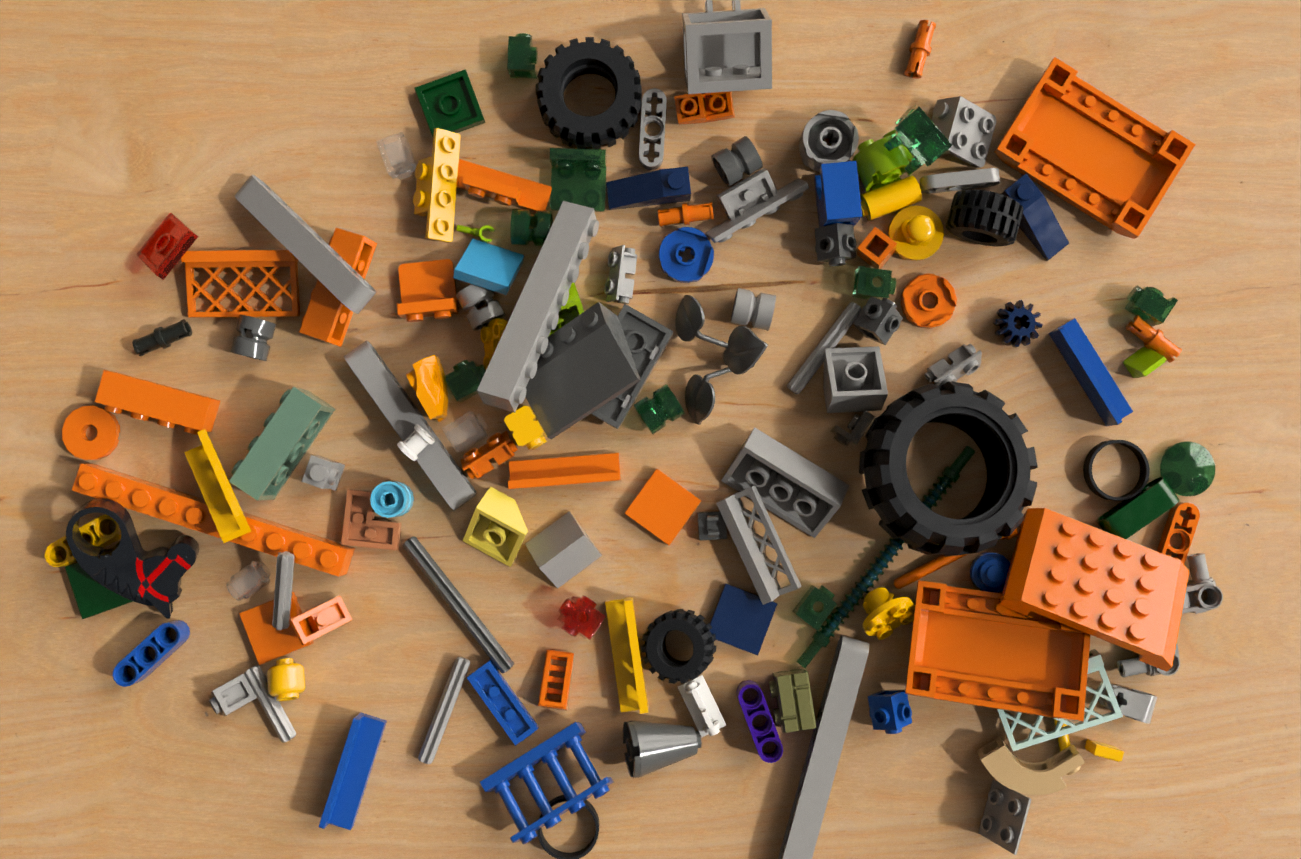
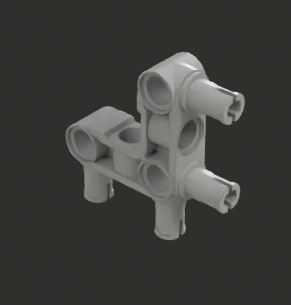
[1117,553,1223,677]

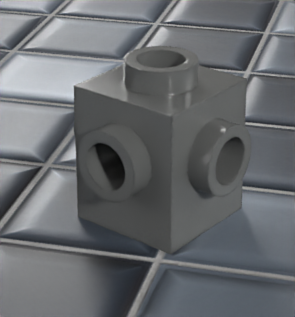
[815,223,856,267]
[854,297,903,345]

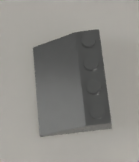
[526,302,641,439]

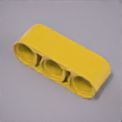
[44,514,121,567]

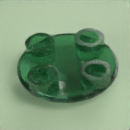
[1160,442,1216,496]

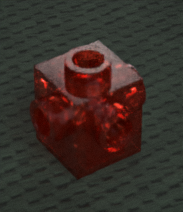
[557,595,606,640]

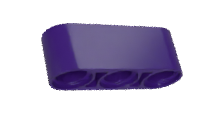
[736,680,783,763]

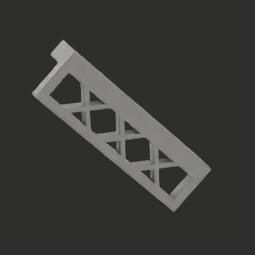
[716,485,801,605]

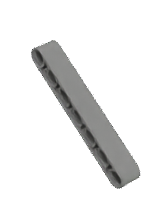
[235,175,376,314]
[344,340,477,511]

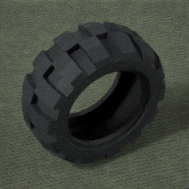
[859,381,1038,557]

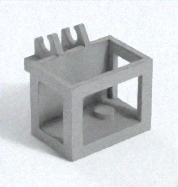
[682,0,772,94]

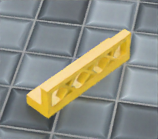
[184,429,251,543]
[605,597,648,714]

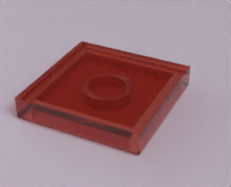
[137,213,198,280]

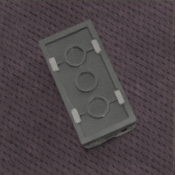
[591,304,674,429]

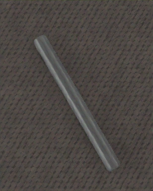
[403,536,514,673]

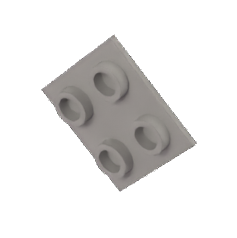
[978,780,1031,855]

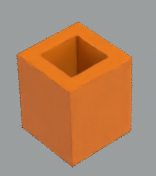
[857,227,897,272]

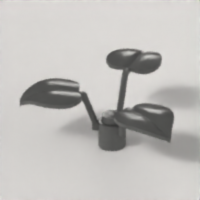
[675,295,768,425]

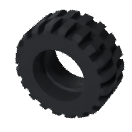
[536,37,642,151]

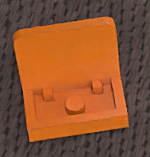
[397,259,459,322]

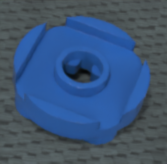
[659,227,714,283]

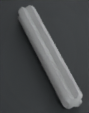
[787,302,862,394]
[418,657,470,764]

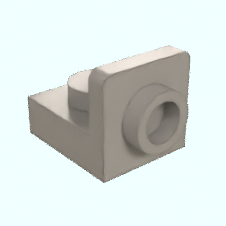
[209,673,257,717]

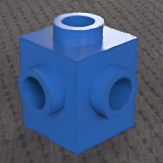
[868,690,912,734]

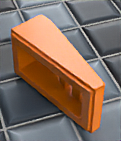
[538,650,574,711]

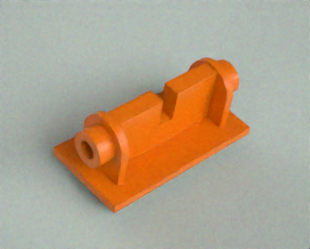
[460,430,518,479]

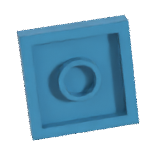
[453,239,524,295]

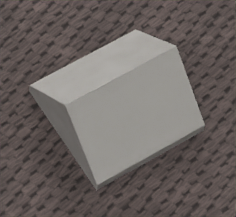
[525,511,602,588]

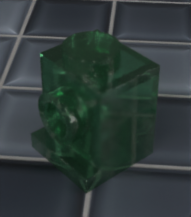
[507,33,538,79]
[852,266,896,300]
[1125,285,1178,326]
[793,585,837,631]

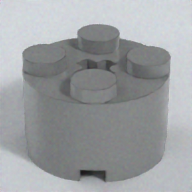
[799,110,859,173]

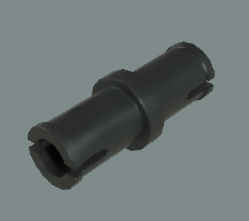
[132,319,192,356]

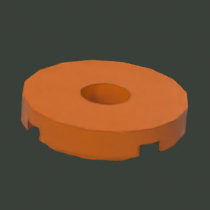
[900,273,957,329]
[62,405,120,460]

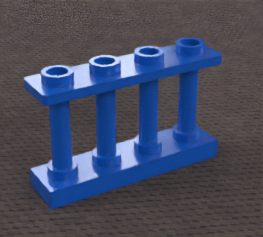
[480,722,614,844]

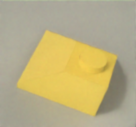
[463,486,528,567]

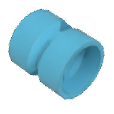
[370,481,414,518]

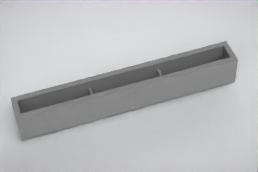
[477,201,599,413]

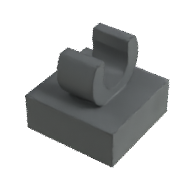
[697,511,727,541]

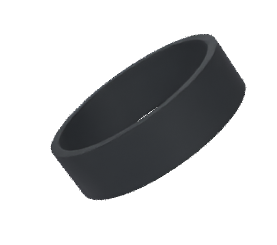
[1083,440,1150,501]
[537,795,599,859]

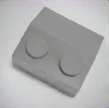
[823,346,888,413]

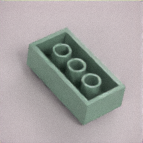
[229,387,335,501]

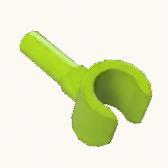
[456,225,495,243]

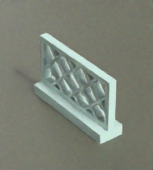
[997,649,1123,751]

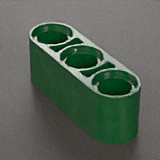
[1097,477,1180,539]

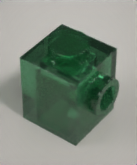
[444,360,486,403]

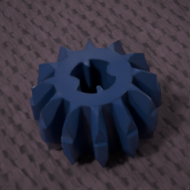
[993,300,1043,348]

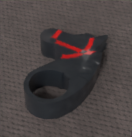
[66,499,199,619]

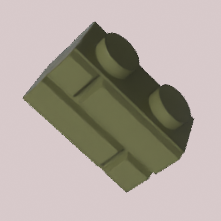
[769,668,817,733]

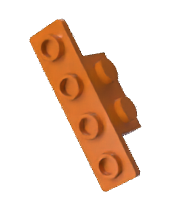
[457,159,552,213]

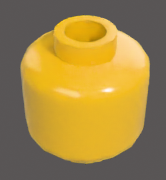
[267,658,306,701]

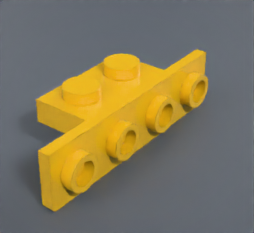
[413,128,461,243]

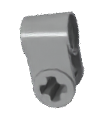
[1098,684,1157,724]

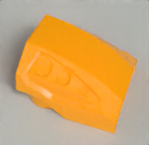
[406,355,448,422]

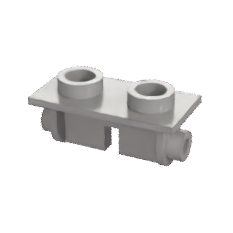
[604,245,637,304]
[924,344,982,385]

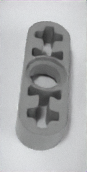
[639,88,667,170]
[919,168,1000,194]

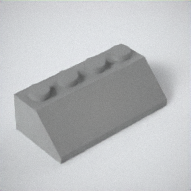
[721,428,849,538]

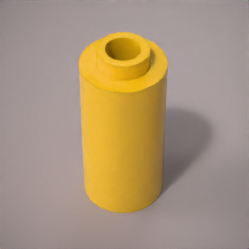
[860,175,922,221]

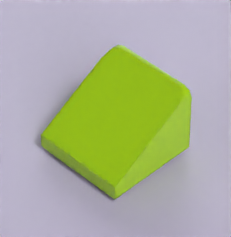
[1123,347,1167,378]

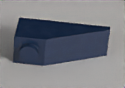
[606,166,691,210]
[1001,174,1069,261]

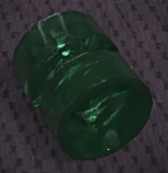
[510,209,553,247]
[634,384,685,434]

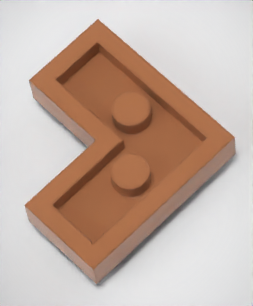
[341,489,402,550]

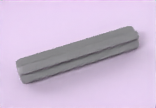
[272,551,295,630]
[244,665,296,743]

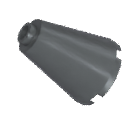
[623,721,702,778]

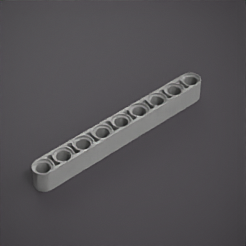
[778,635,869,859]

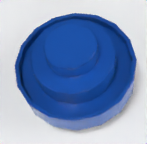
[970,552,1010,593]

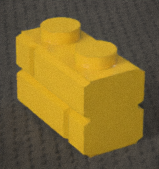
[504,405,547,450]

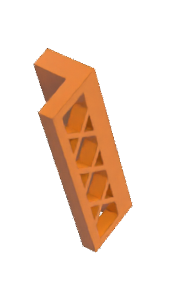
[508,453,621,489]

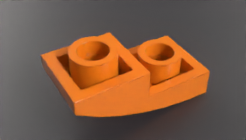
[674,91,735,125]

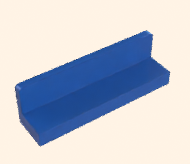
[1048,318,1133,426]
[319,713,387,830]

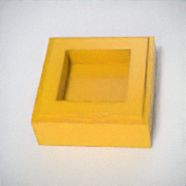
[1085,739,1124,762]

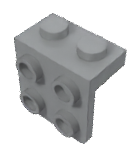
[923,96,996,168]

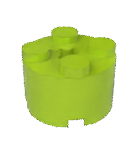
[852,130,917,192]

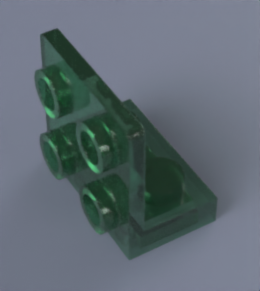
[550,148,607,212]

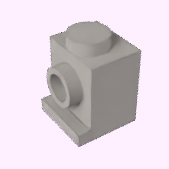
[302,455,345,491]

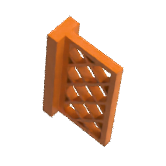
[181,250,300,317]

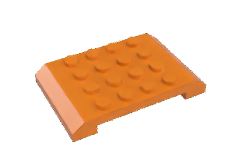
[994,57,1196,239]
[999,508,1189,672]
[905,580,1091,722]

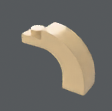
[976,737,1085,795]

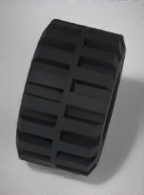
[946,189,1024,247]
[641,609,716,684]

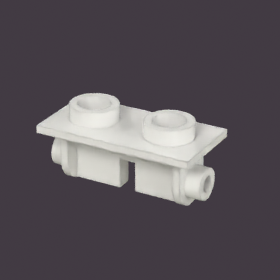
[678,675,726,737]

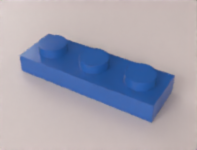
[467,660,539,746]

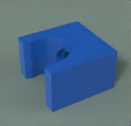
[814,161,862,227]

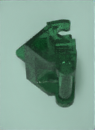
[884,105,953,175]

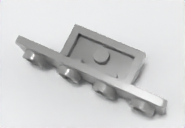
[706,168,809,243]

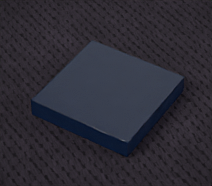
[710,583,777,656]

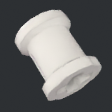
[397,424,435,461]

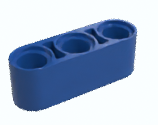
[113,620,190,687]

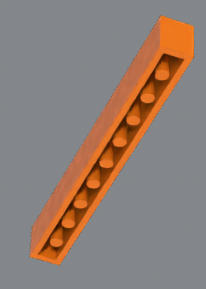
[72,464,355,577]

